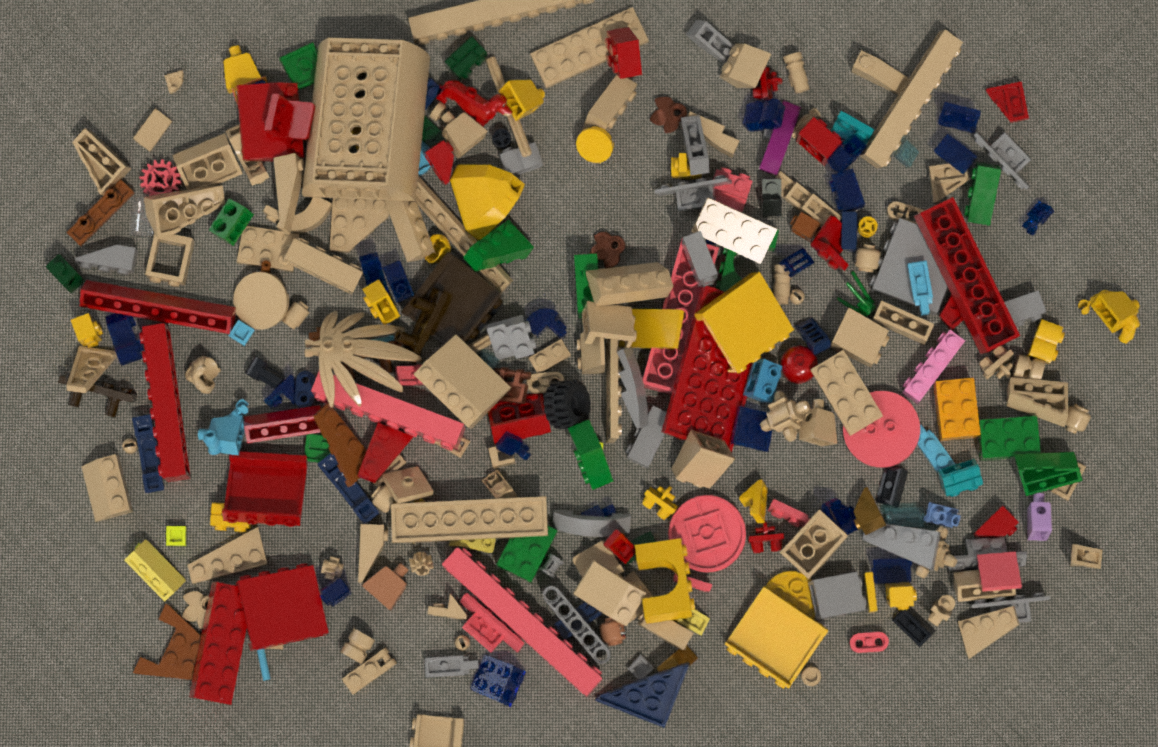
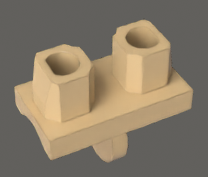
[979,346,1014,380]
[928,595,955,626]

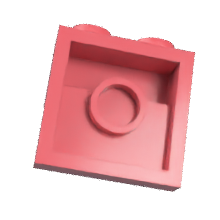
[713,167,753,212]

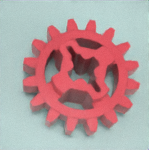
[140,159,182,196]

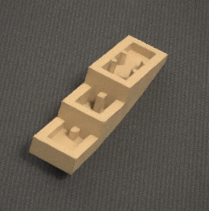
[774,171,842,227]

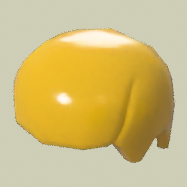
[425,234,451,263]

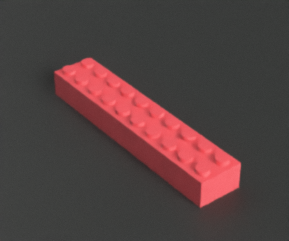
[442,547,602,697]

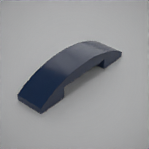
[132,414,165,494]
[317,453,380,524]

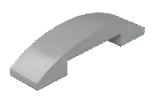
[553,510,631,537]

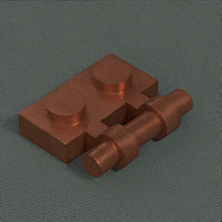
[494,367,531,404]

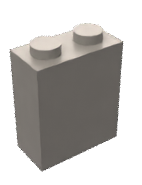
[682,231,718,287]
[808,572,866,620]

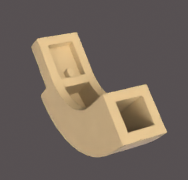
[225,124,269,186]
[263,197,332,234]

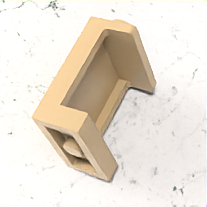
[582,301,637,348]
[410,714,465,747]

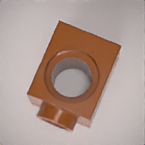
[790,212,821,242]

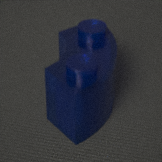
[105,313,145,366]

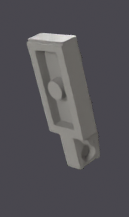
[425,656,479,678]

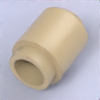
[282,301,309,330]

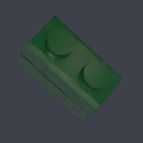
[444,36,487,81]

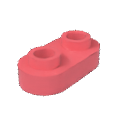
[849,632,889,653]

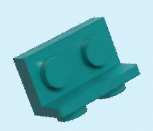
[831,111,874,150]

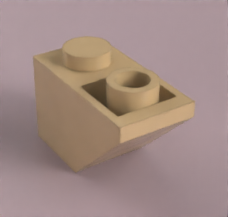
[482,469,518,499]

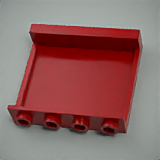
[222,451,308,527]
[235,563,329,652]

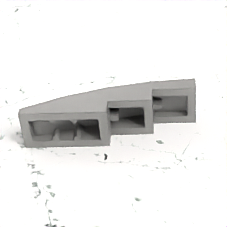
[617,348,648,429]

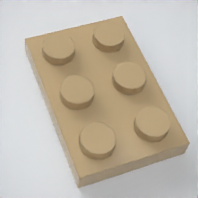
[237,226,300,272]

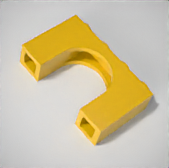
[635,538,695,624]

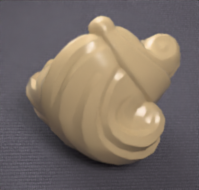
[185,356,221,394]

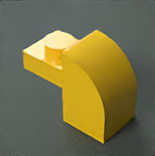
[671,153,702,180]

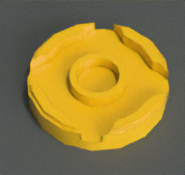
[576,126,614,163]

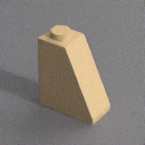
[638,610,694,650]

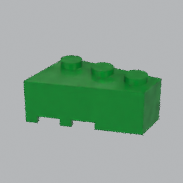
[964,162,1001,226]
[568,420,614,490]
[1014,452,1083,496]

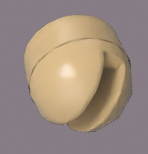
[789,289,805,305]
[122,438,138,454]
[455,635,470,651]

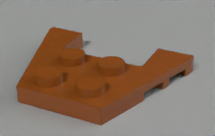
[133,604,201,680]

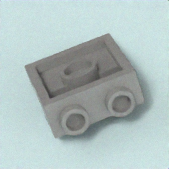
[486,315,537,360]

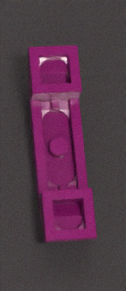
[759,101,801,176]

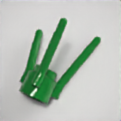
[837,271,876,317]

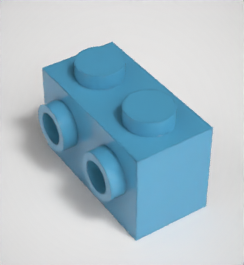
[743,359,782,403]

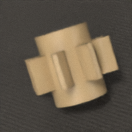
[409,552,434,576]
[321,556,344,581]

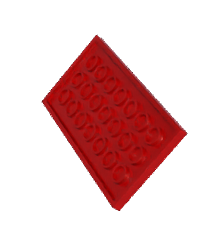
[661,285,752,453]

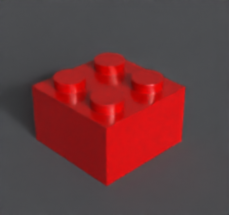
[605,27,642,79]
[796,117,842,166]

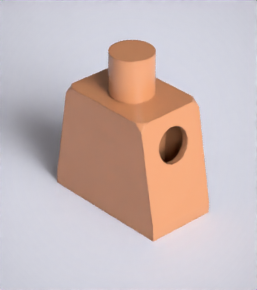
[362,563,409,611]

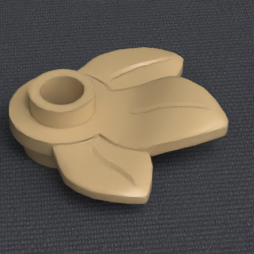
[182,591,209,629]

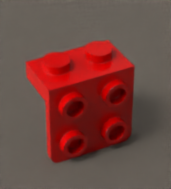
[264,93,315,140]
[810,215,849,271]

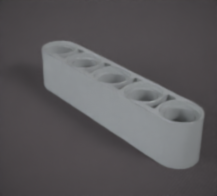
[543,586,611,664]

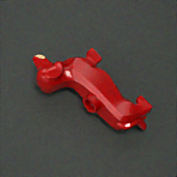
[436,80,513,127]

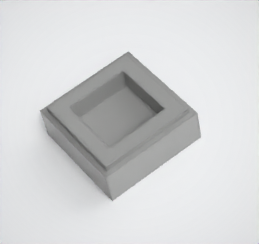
[627,655,654,680]

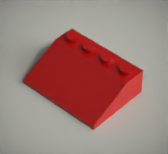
[236,82,304,162]

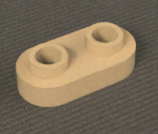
[526,372,565,394]

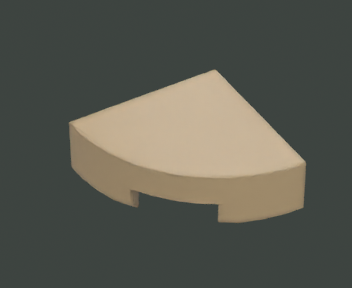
[165,70,184,94]

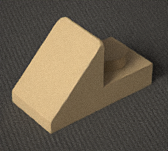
[1070,544,1102,569]
[428,593,467,620]

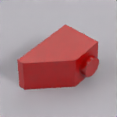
[422,140,454,185]
[973,506,1019,537]

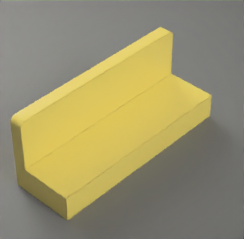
[124,540,186,602]

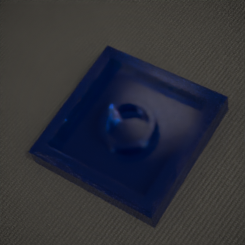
[731,406,773,452]

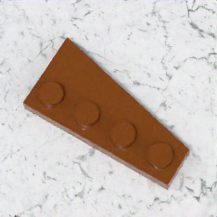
[313,403,367,487]

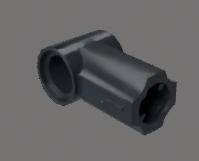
[244,356,285,390]

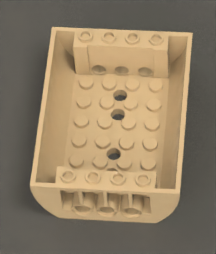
[302,38,430,201]

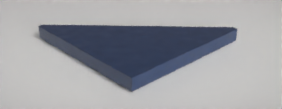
[595,662,690,728]

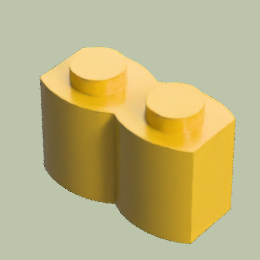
[1027,319,1065,364]

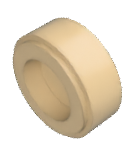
[430,102,447,121]
[801,667,821,686]

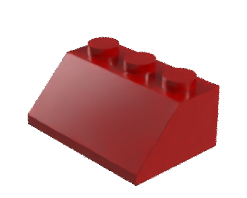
[488,393,551,445]

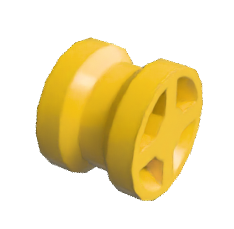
[858,216,878,238]

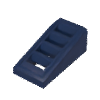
[795,318,831,355]

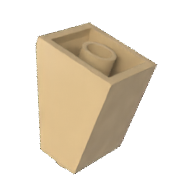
[830,308,890,367]
[671,430,735,489]

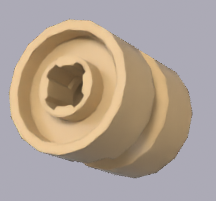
[1012,354,1045,380]
[340,628,375,664]

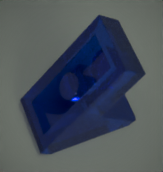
[263,374,296,409]

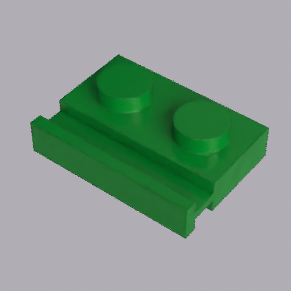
[305,433,331,463]

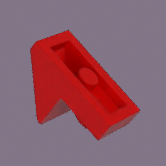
[603,529,636,564]

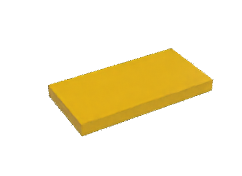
[618,309,684,349]

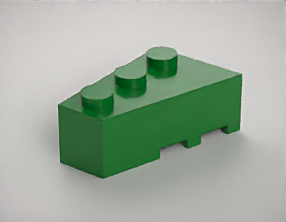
[463,220,534,271]

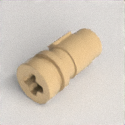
[783,52,810,93]
[773,265,793,305]

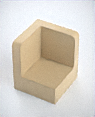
[488,445,516,469]

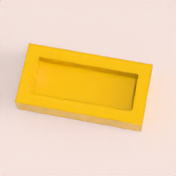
[863,572,878,613]

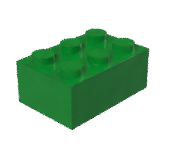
[978,416,1041,461]
[496,526,558,584]

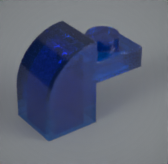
[359,252,389,293]
[525,308,567,340]

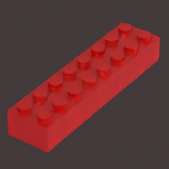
[914,197,1020,354]
[139,323,191,483]

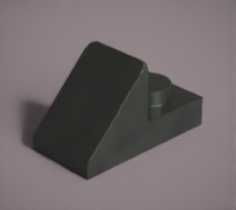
[762,178,782,216]

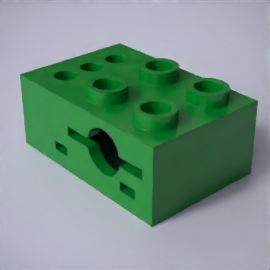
[574,254,598,318]

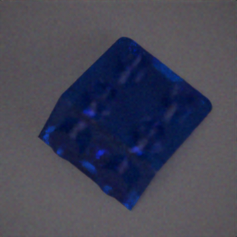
[470,655,526,707]

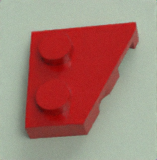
[986,81,1029,123]

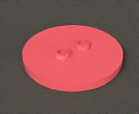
[843,391,921,468]
[669,495,746,573]

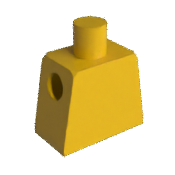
[224,45,261,93]
[499,80,545,121]

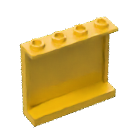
[694,272,794,373]
[724,585,829,689]

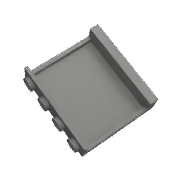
[870,218,948,316]

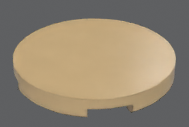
[233,272,289,330]

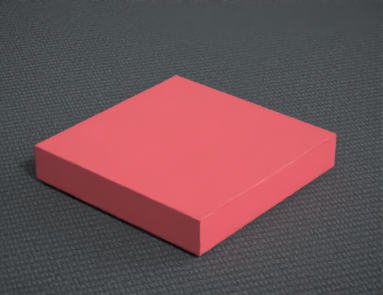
[977,552,1022,592]

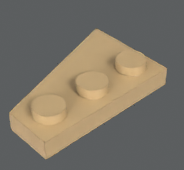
[67,346,117,393]
[958,606,1020,659]

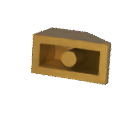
[854,487,886,535]
[657,645,698,672]

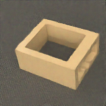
[145,234,195,287]

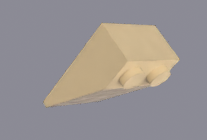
[577,332,605,374]
[780,510,848,580]
[573,560,647,626]

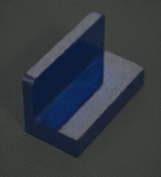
[934,133,978,174]
[871,558,912,584]

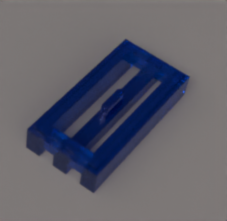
[779,248,815,278]

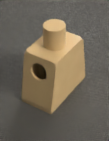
[441,111,488,159]
[799,399,837,447]

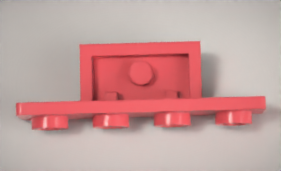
[459,593,525,653]

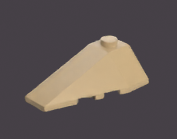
[274,153,305,235]
[144,185,225,237]

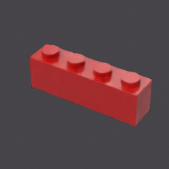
[244,405,321,444]

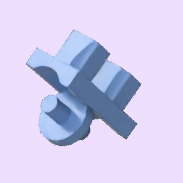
[923,502,961,528]

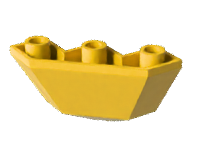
[450,165,525,241]

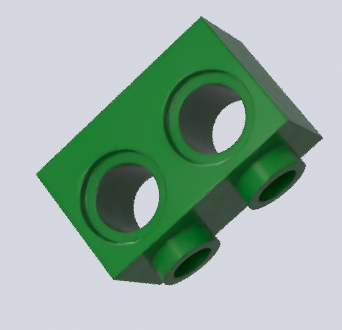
[209,199,254,246]

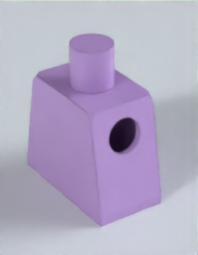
[1027,493,1052,541]

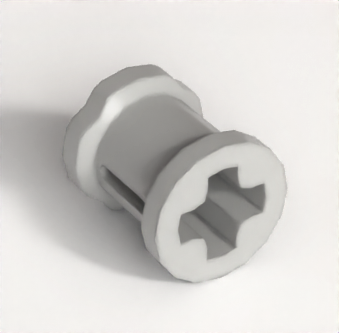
[539,553,564,579]

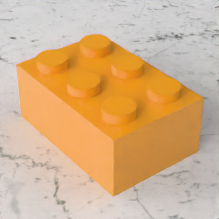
[933,378,981,441]

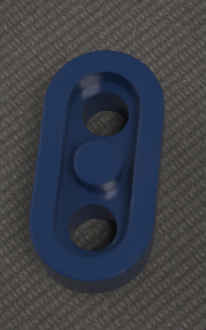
[295,371,316,408]

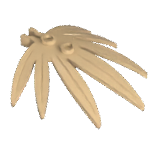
[305,311,422,408]

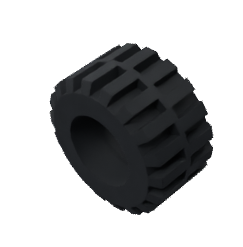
[544,380,591,429]

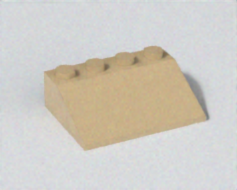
[413,335,511,429]

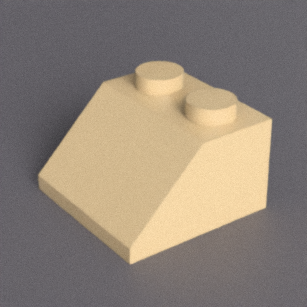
[720,44,771,88]

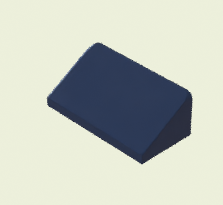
[841,212,858,253]

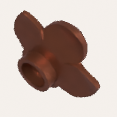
[650,97,687,133]
[590,232,625,269]

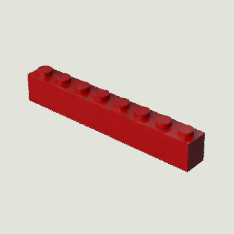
[79,280,236,334]

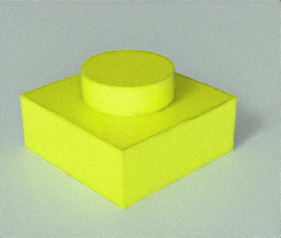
[166,526,187,546]

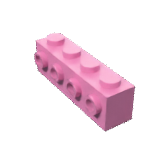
[902,330,965,405]

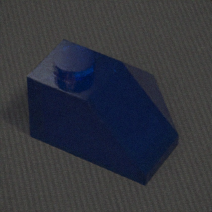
[821,498,858,535]

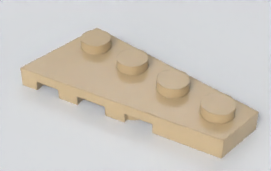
[188,527,268,584]

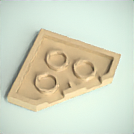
[330,198,389,253]

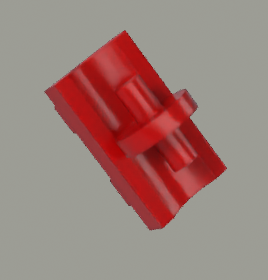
[753,67,783,102]
[748,521,784,554]

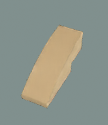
[688,112,739,158]

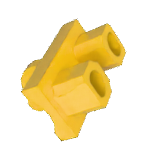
[642,486,679,520]

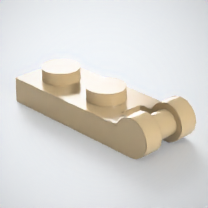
[342,647,397,695]

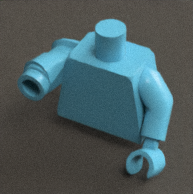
[198,399,249,455]

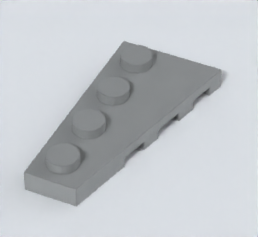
[862,524,941,571]

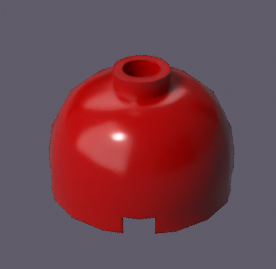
[780,345,818,384]

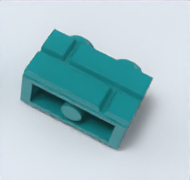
[938,459,983,497]

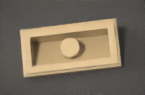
[133,109,172,152]

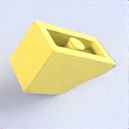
[672,610,710,636]

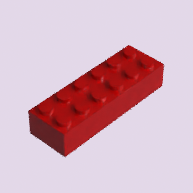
[189,582,247,705]

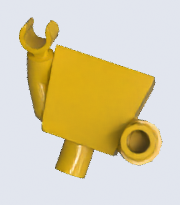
[1078,290,1140,344]

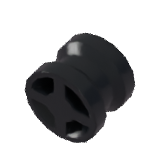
[492,129,511,150]

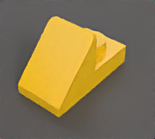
[739,480,768,523]

